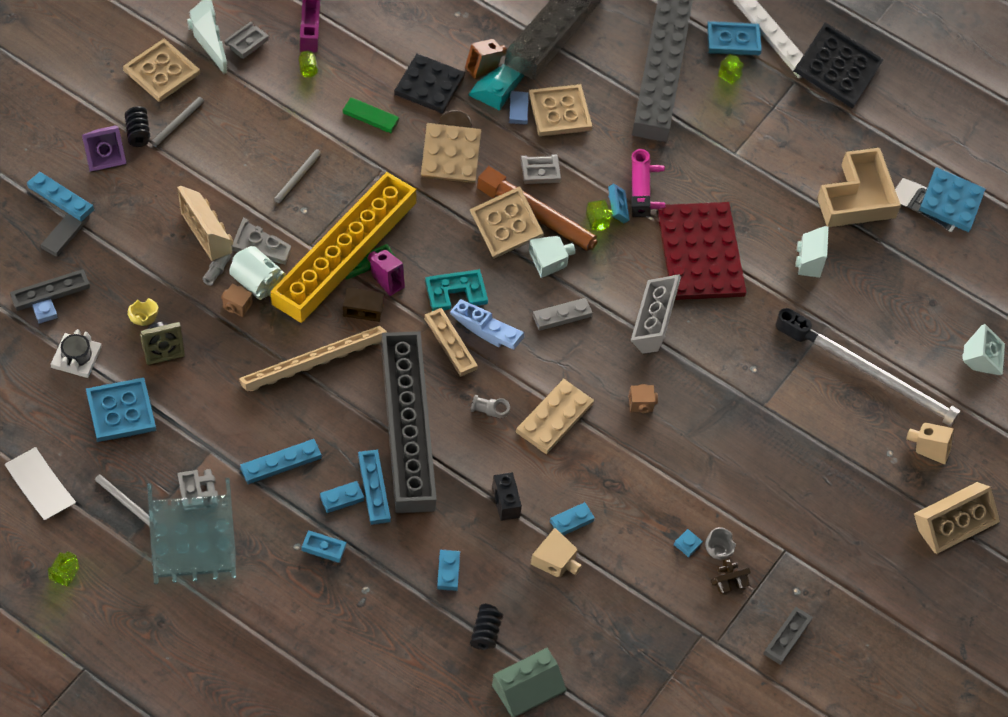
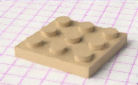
[123,39,200,102]
[529,84,592,136]
[421,123,481,183]
[470,186,544,259]

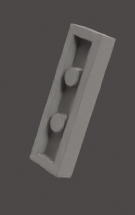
[533,298,593,331]

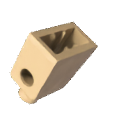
[907,423,954,464]
[531,528,582,577]

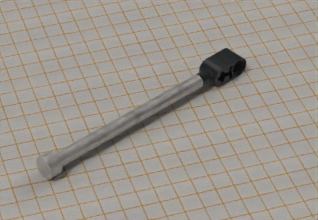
[775,308,961,427]

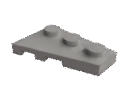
[231,217,291,265]

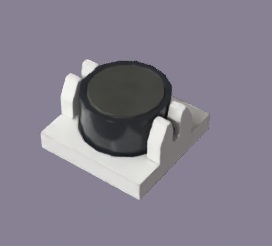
[51,329,102,378]

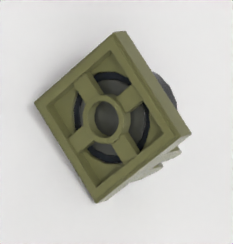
[140,322,185,365]

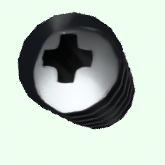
[125,106,151,147]
[470,603,503,650]

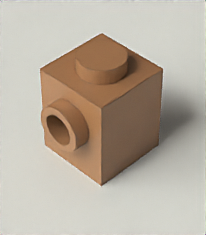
[221,284,252,317]
[628,384,658,413]

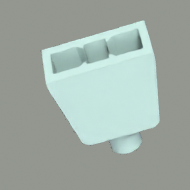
[528,236,575,278]

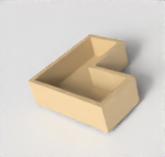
[817,148,901,227]

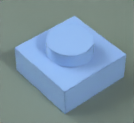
[32,299,57,324]

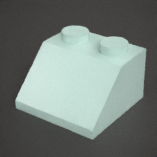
[796,226,828,278]

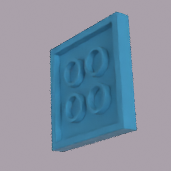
[919,167,986,232]
[86,378,156,442]

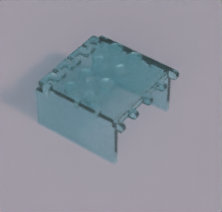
[147,478,236,584]

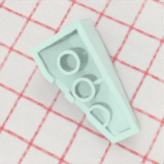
[187,0,227,74]

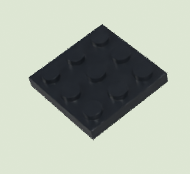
[394,53,465,114]

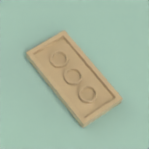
[516,379,594,454]

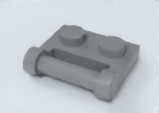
[521,154,561,184]

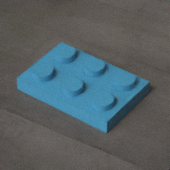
[707,21,762,55]

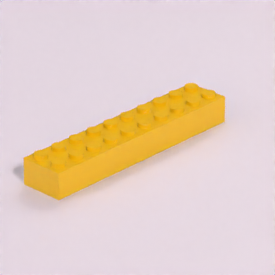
[270,172,416,323]

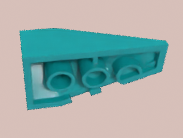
[469,54,533,110]

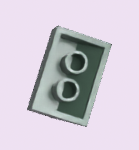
[492,648,566,717]

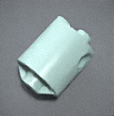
[229,246,286,300]

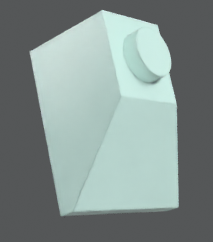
[962,324,1005,375]

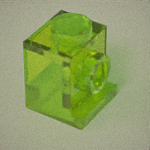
[718,54,743,85]
[48,552,79,587]

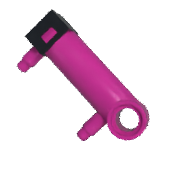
[632,149,665,217]

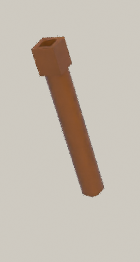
[477,166,598,251]

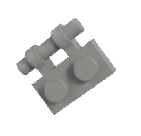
[178,469,219,511]

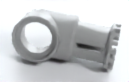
[471,395,510,418]

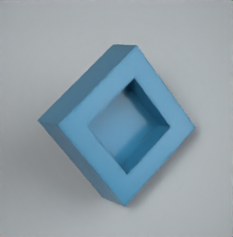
[674,529,703,557]

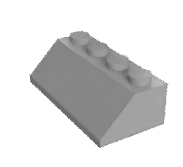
[631,275,681,354]

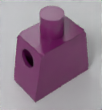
[367,250,405,296]

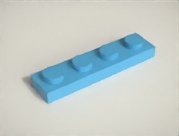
[27,172,94,221]
[240,439,322,484]
[358,450,391,525]

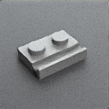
[225,22,269,59]

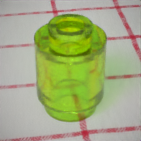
[298,51,318,78]

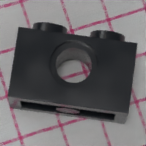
[492,472,522,521]

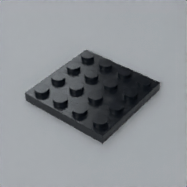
[793,22,884,109]

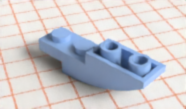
[450,299,525,350]

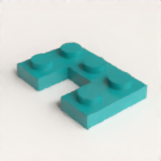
[425,269,488,312]

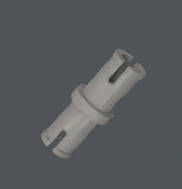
[202,254,232,285]

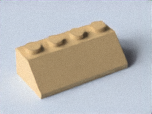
[177,186,233,261]
[914,482,1000,554]

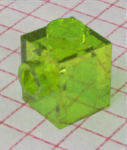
[586,200,613,231]

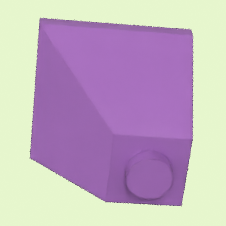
[82,125,126,171]

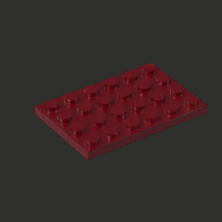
[657,202,747,300]

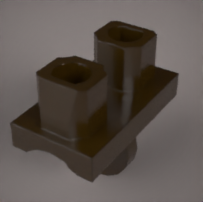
[711,559,751,594]

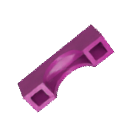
[300,0,320,52]

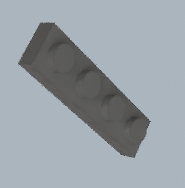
[10,269,90,311]

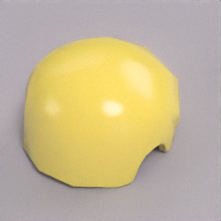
[127,299,159,326]

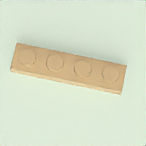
[424,308,478,377]

